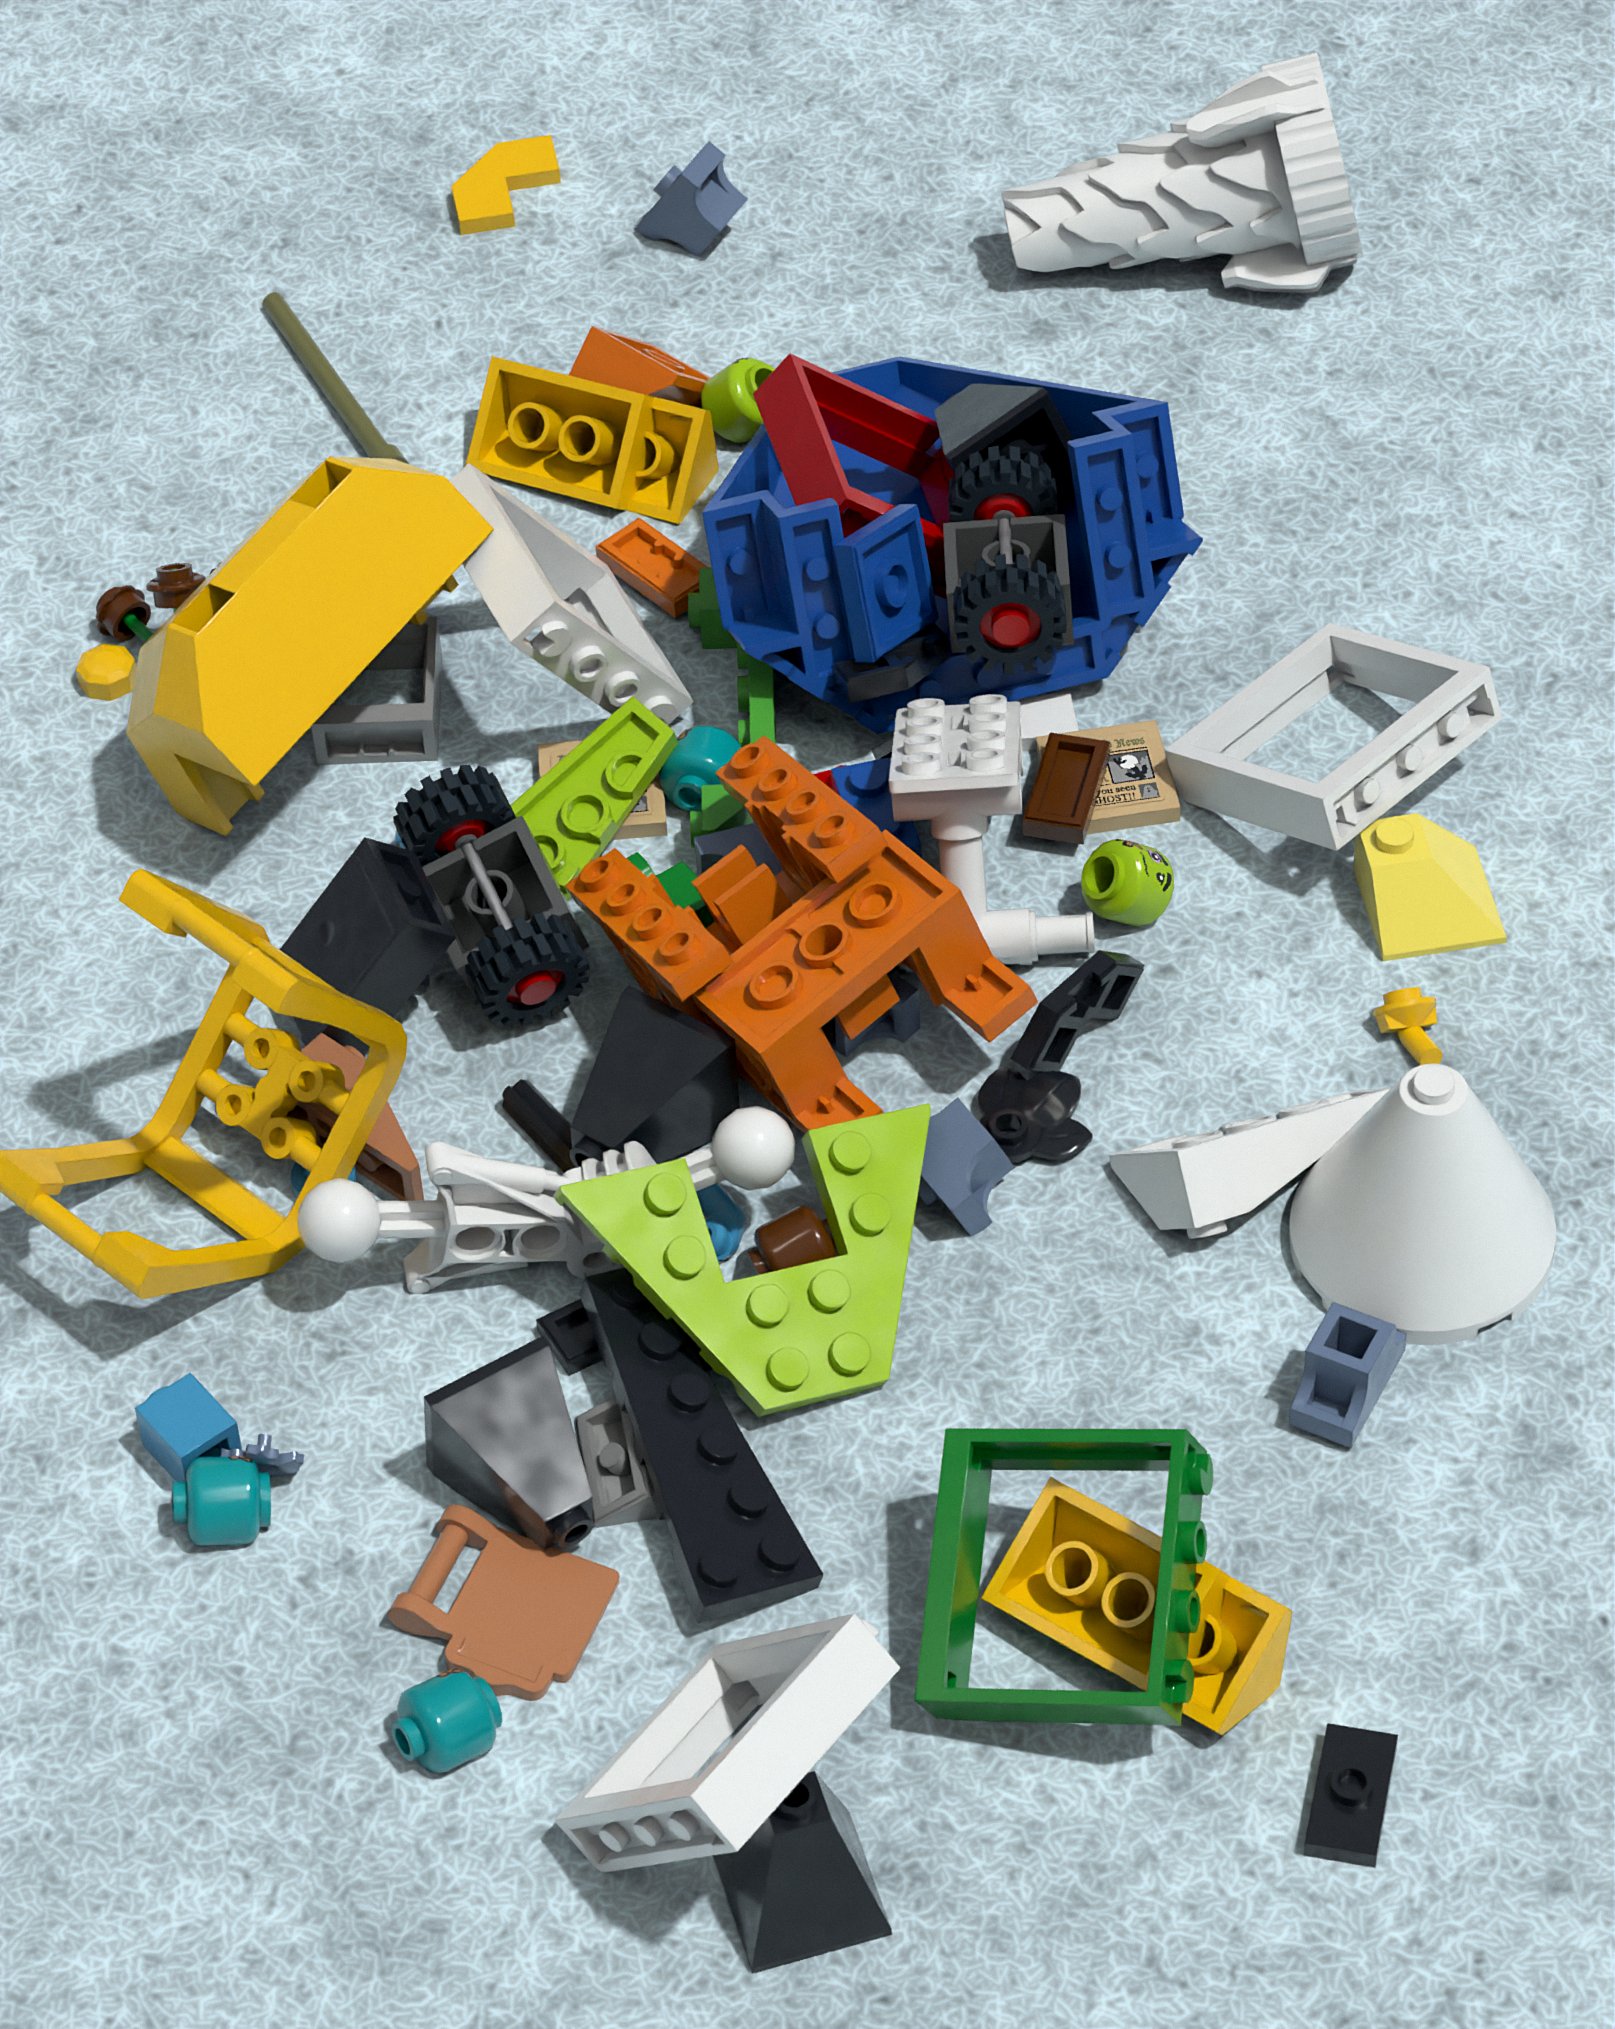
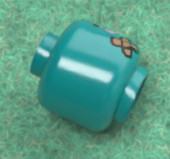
[659,726,742,812]
[172,1456,271,1546]
[391,1668,502,1774]

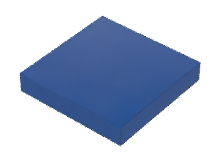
[833,504,939,663]

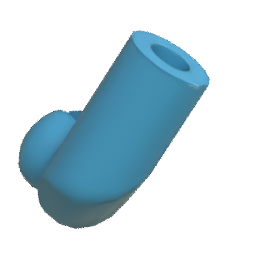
[696,1183,747,1262]

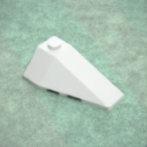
[1109,1088,1391,1239]

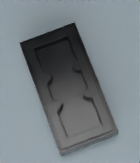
[1304,1723,1398,1868]

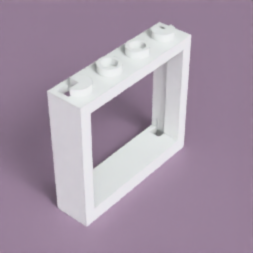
[450,463,694,725]
[1164,623,1503,851]
[554,1613,900,1873]

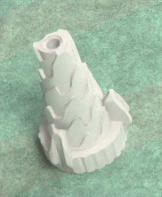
[1000,52,1363,293]

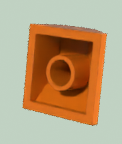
[569,326,711,407]

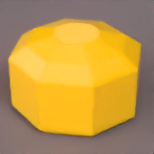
[76,643,137,701]

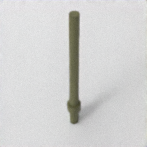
[262,292,409,464]

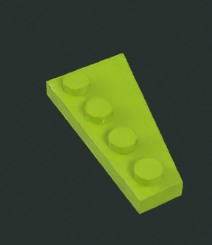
[510,696,678,901]

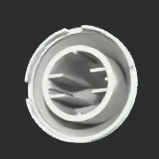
[1289,1064,1556,1345]

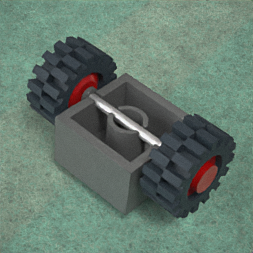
[943,446,1074,674]
[393,765,590,1027]

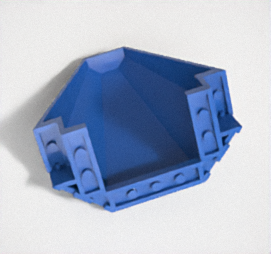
[702,356,1203,734]

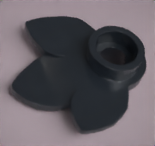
[978,1066,1093,1165]

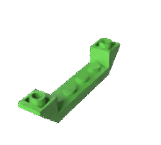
[688,568,776,848]

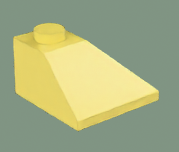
[1353,813,1507,962]

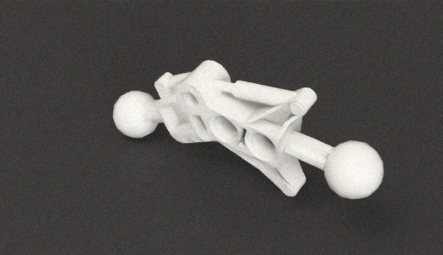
[297,1106,795,1294]

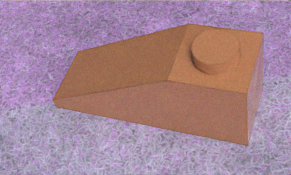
[286,1033,424,1201]

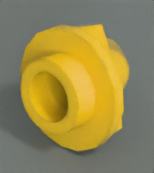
[1373,987,1443,1065]

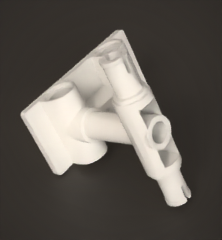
[889,694,1095,972]

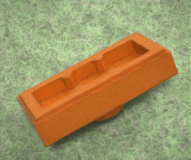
[595,518,709,619]

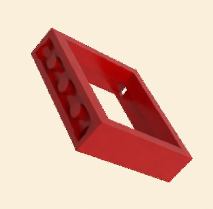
[753,353,955,600]

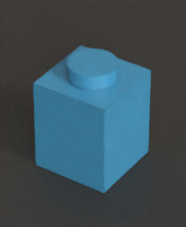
[135,1373,242,1482]

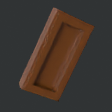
[1022,732,1110,845]

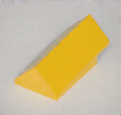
[465,356,719,524]
[981,1476,1293,1736]

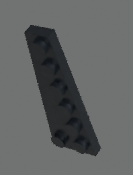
[579,1267,824,1623]

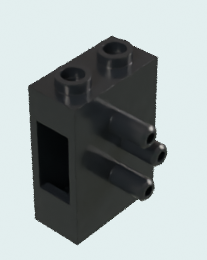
[279,837,456,1056]

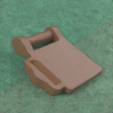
[387,1505,620,1701]

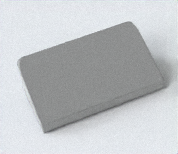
[575,1396,659,1528]

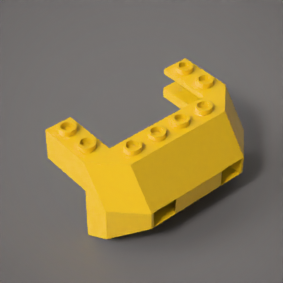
[126,456,494,836]

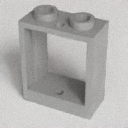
[311,616,442,765]

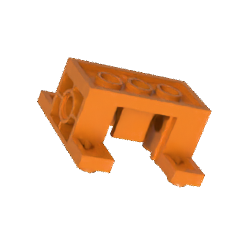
[565,735,888,1024]
[691,829,1038,1134]

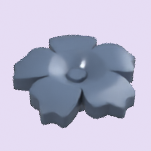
[221,1434,304,1477]

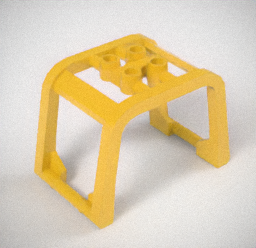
[0,869,407,1299]

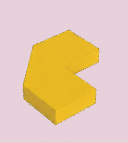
[451,135,561,235]

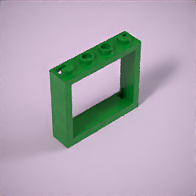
[914,1428,1214,1726]

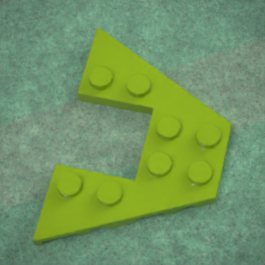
[554,1103,931,1417]

